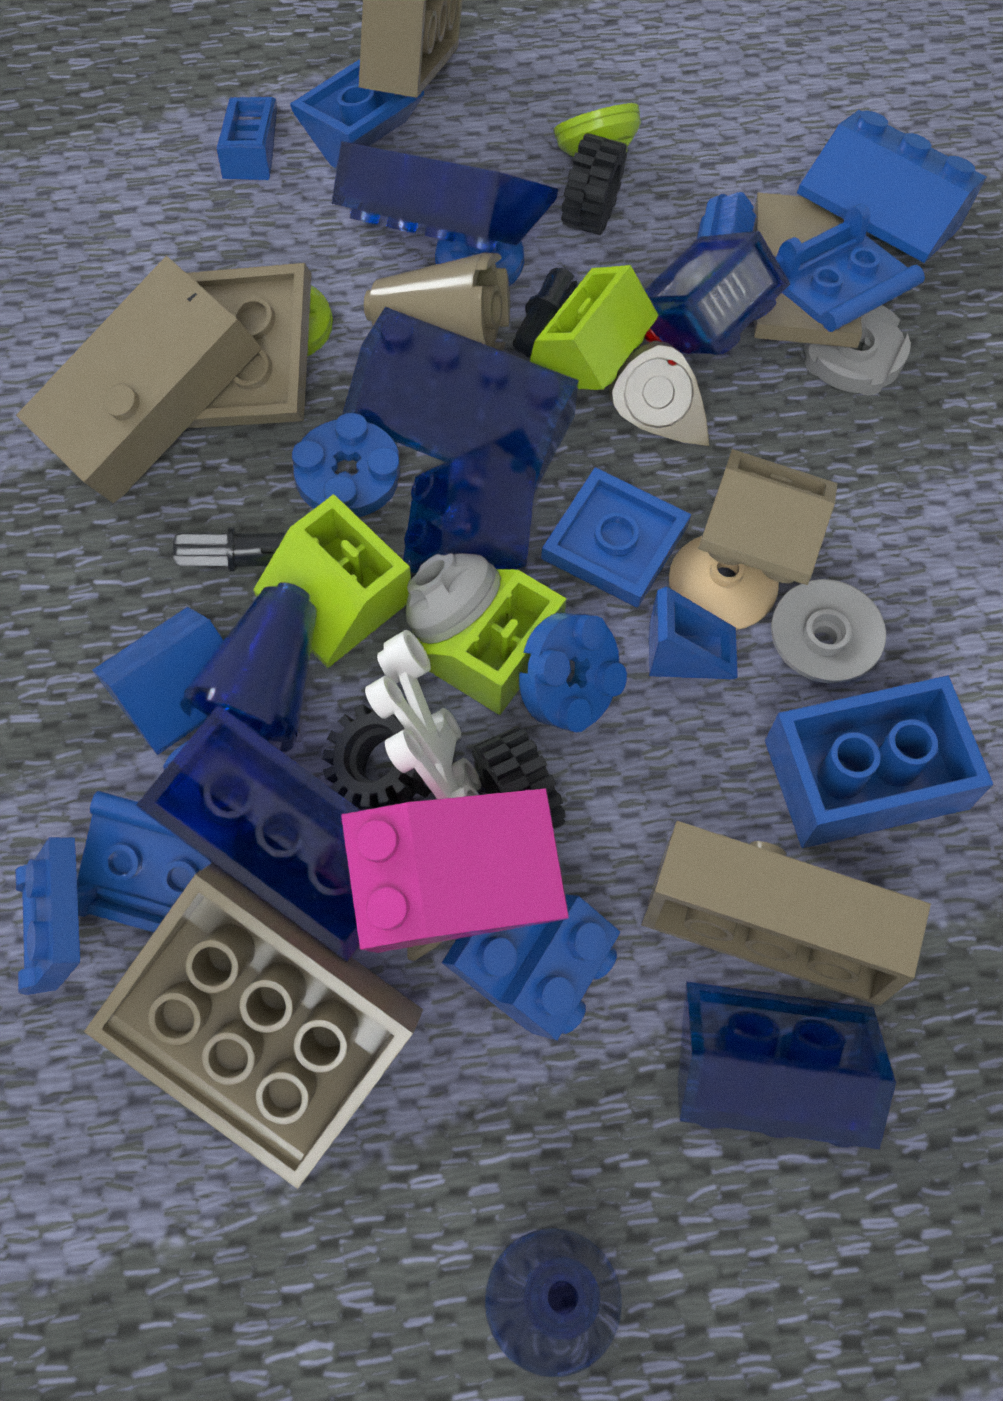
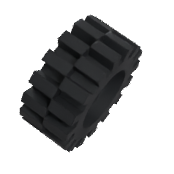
[561,133,627,235]
[322,704,431,811]
[472,726,566,829]

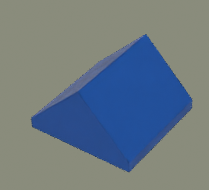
[290,59,425,168]
[92,607,253,755]

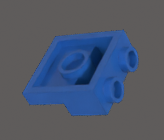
[441,894,620,1041]

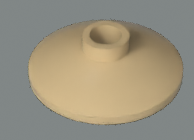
[669,536,779,630]

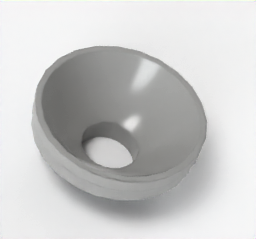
[406,553,501,644]

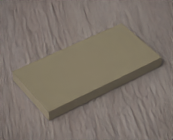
[754,192,862,348]

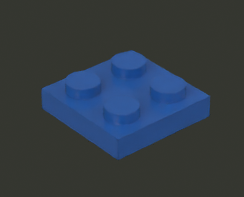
[541,467,691,608]

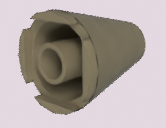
[364,252,510,360]

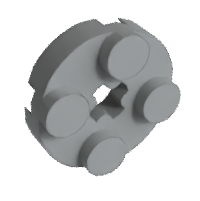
[803,305,911,396]

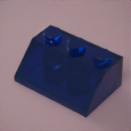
[677,981,896,1150]

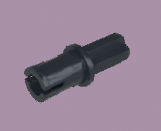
[512,268,578,357]
[173,528,285,572]

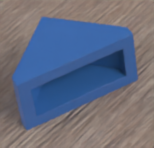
[649,586,738,679]

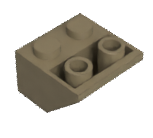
[698,449,838,585]

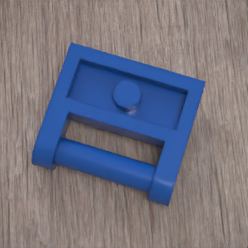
[15,837,80,995]

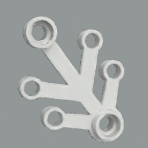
[365,630,481,799]

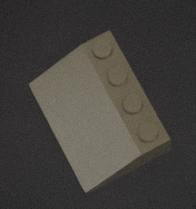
[84,859,423,1189]

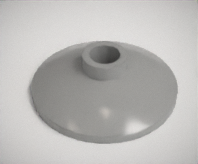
[771,579,886,684]

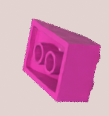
[341,788,569,953]

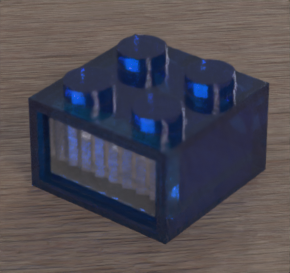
[645,231,790,355]

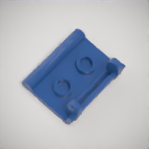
[769,204,925,332]
[77,791,240,933]

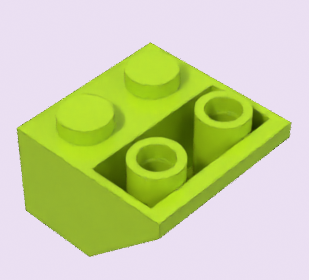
[525,265,659,390]
[253,494,411,668]
[417,569,567,715]

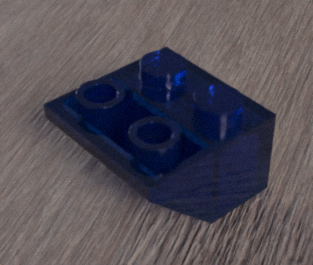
[403,440,536,573]

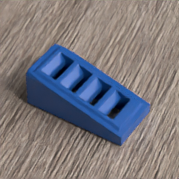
[216,97,277,180]

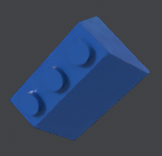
[797,110,987,263]

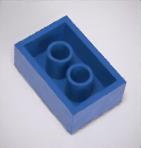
[765,675,993,848]

